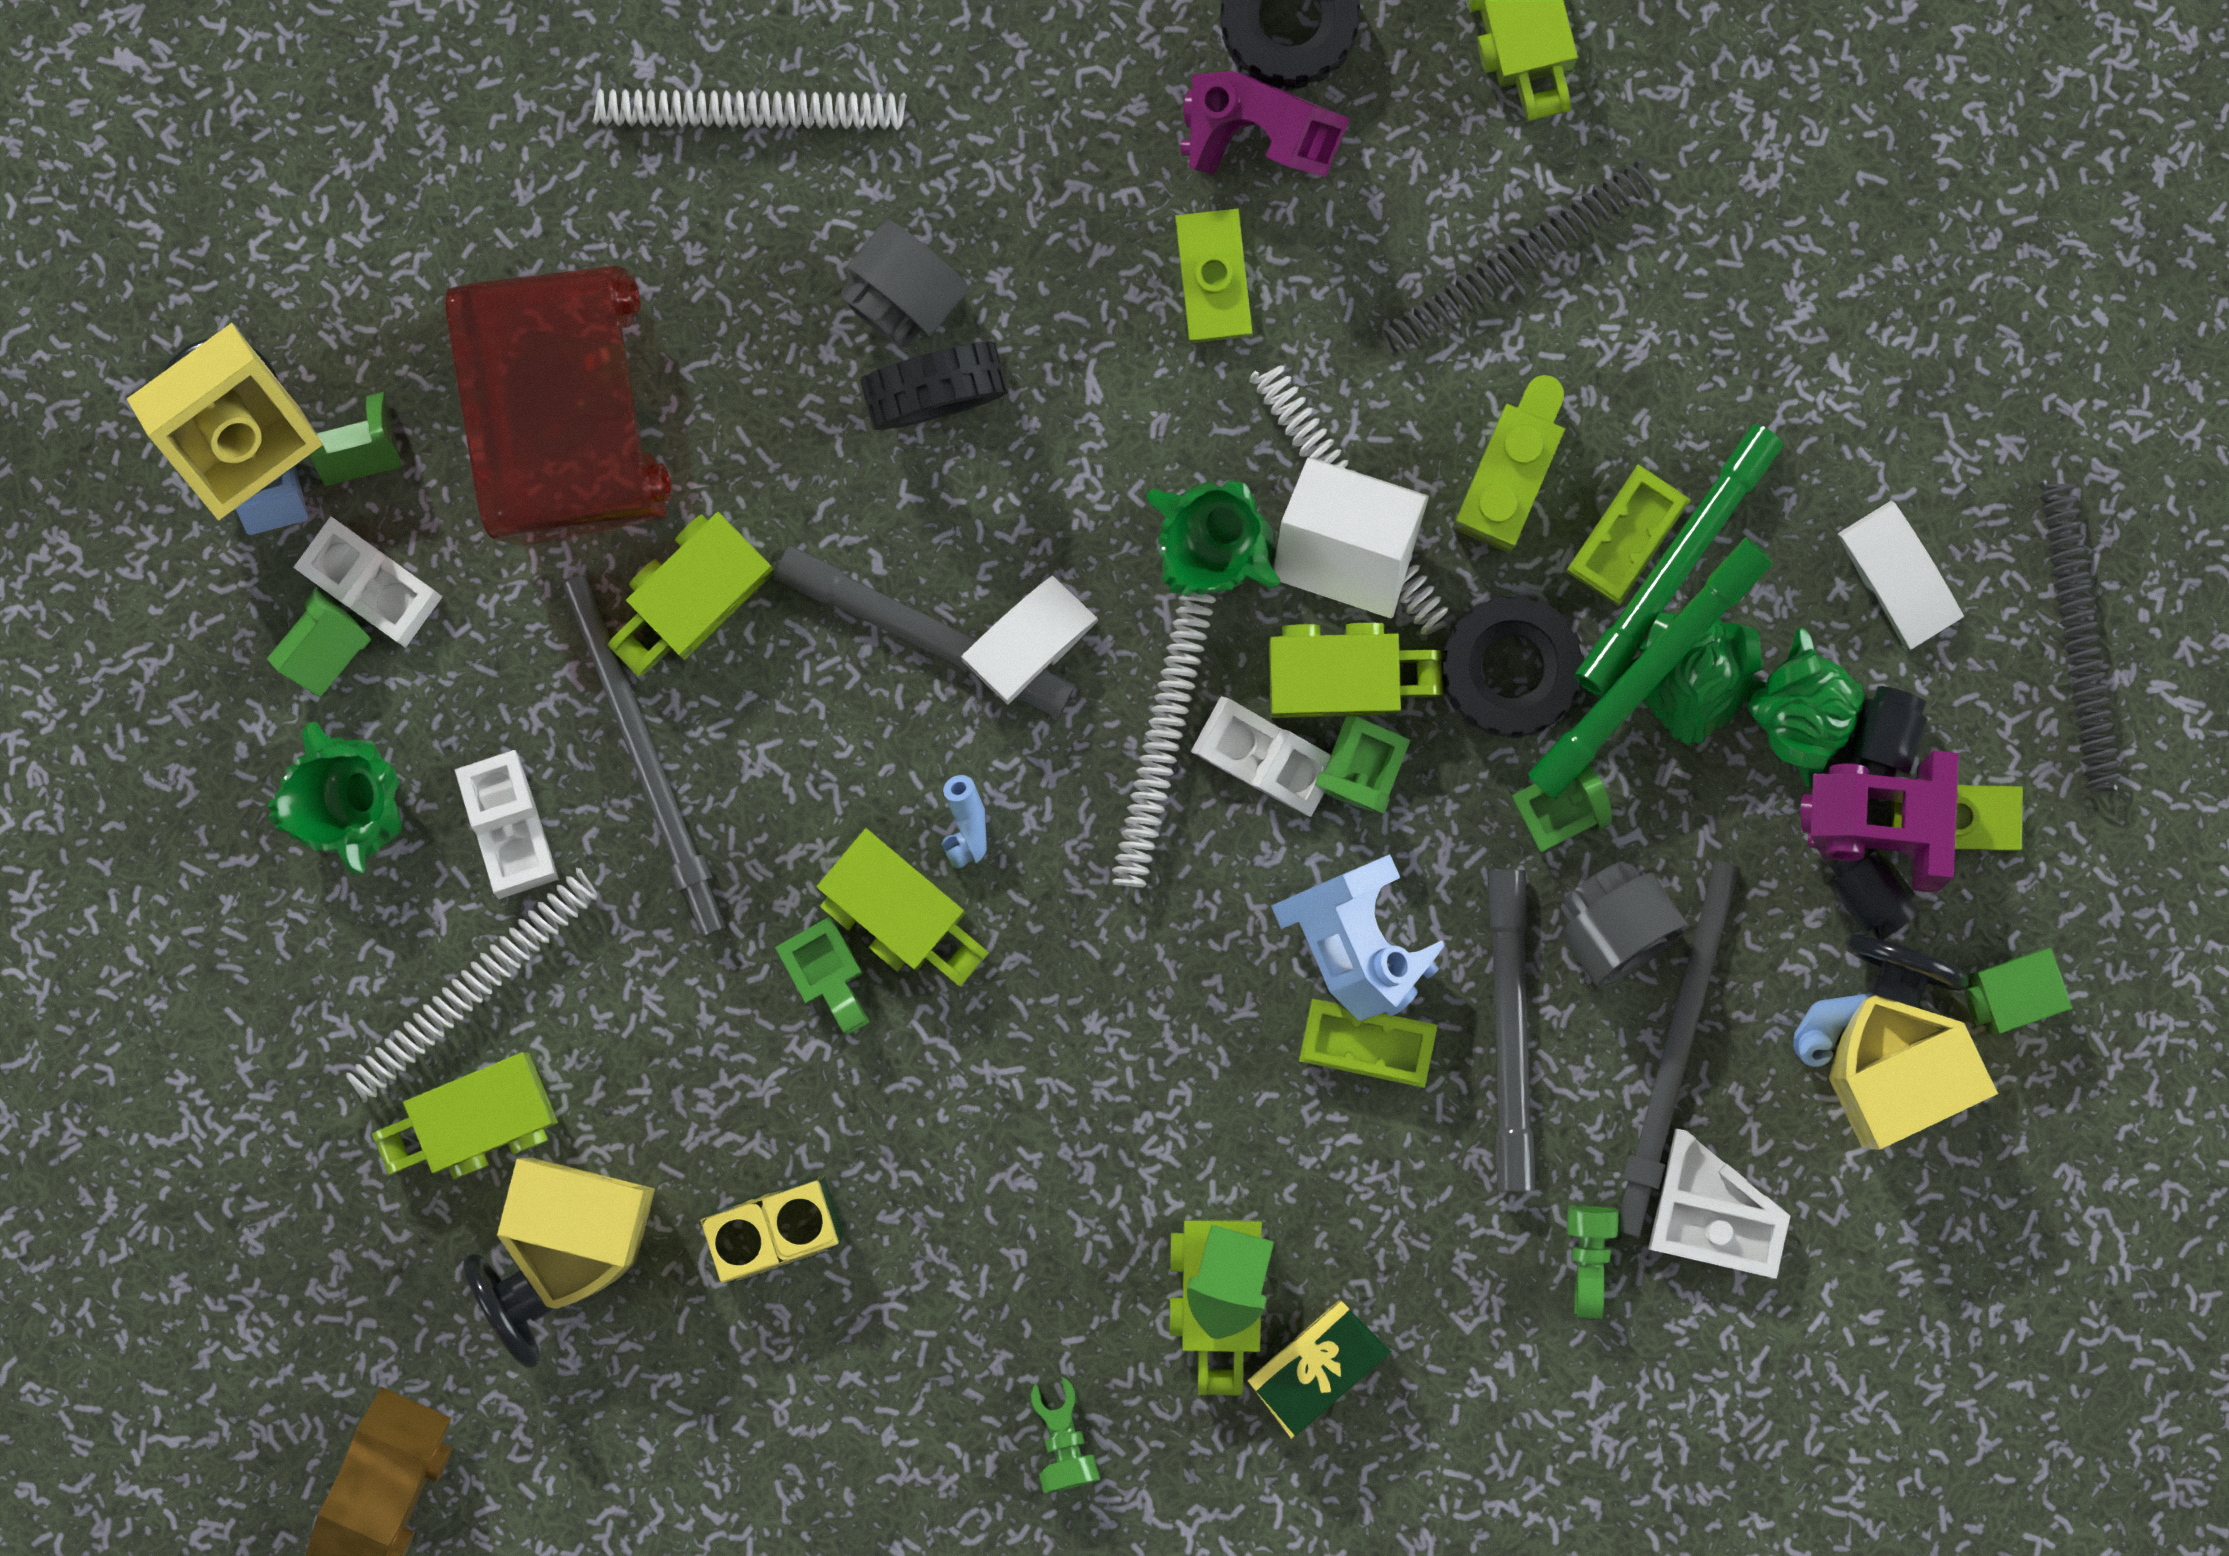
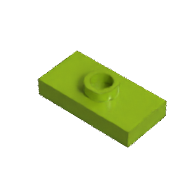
[1175,209,1253,344]
[1565,464,1691,607]
[1891,785,2023,851]
[1299,999,1438,1088]

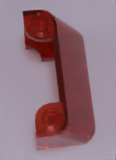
[445,265,672,546]

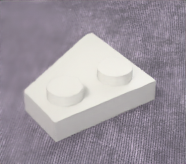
[1648,1129,1790,1279]

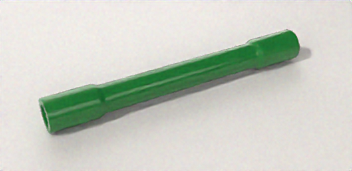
[1574,424,1783,697]
[1528,537,1775,799]

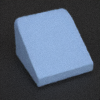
[236,465,308,535]

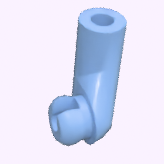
[942,775,987,868]
[1793,993,1872,1067]

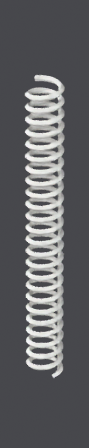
[592,89,907,130]
[1250,366,1448,635]
[1112,593,1216,887]
[346,868,597,1102]

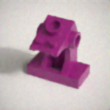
[1180,71,1350,177]
[1801,750,1959,893]

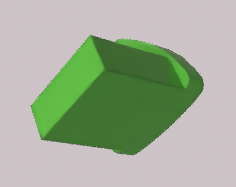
[310,391,401,487]
[267,587,371,697]
[1315,715,1410,814]
[1510,764,1612,853]
[1187,1225,1274,1339]

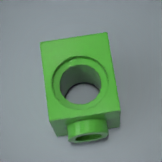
[1964,948,2073,1034]

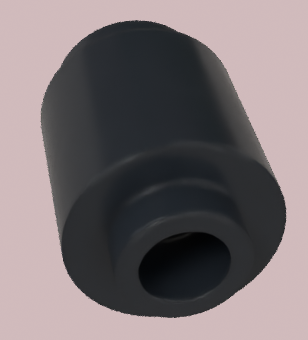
[1848,686,1928,778]
[1827,849,1920,940]

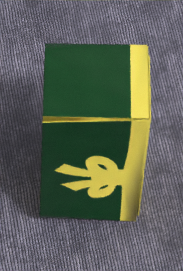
[701,1176,843,1283]
[1248,1300,1392,1439]

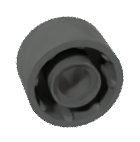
[841,219,970,347]
[1560,861,1689,988]

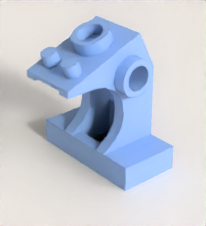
[1271,854,1445,1021]

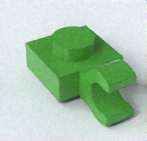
[775,916,870,1035]

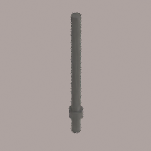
[562,575,726,937]
[1618,861,1740,1237]

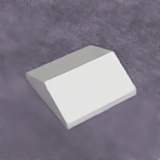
[1274,457,1429,618]

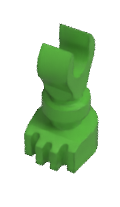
[1566,1205,1619,1319]
[1031,1377,1100,1494]

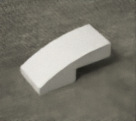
[1837,501,1964,650]
[293,517,443,648]
[961,575,1098,705]
[1191,696,1331,817]
[455,750,559,899]

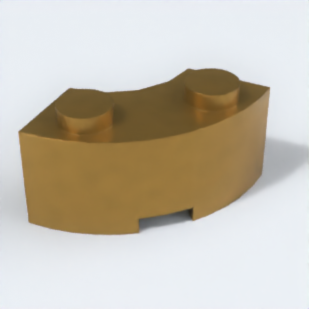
[305,1387,453,1556]

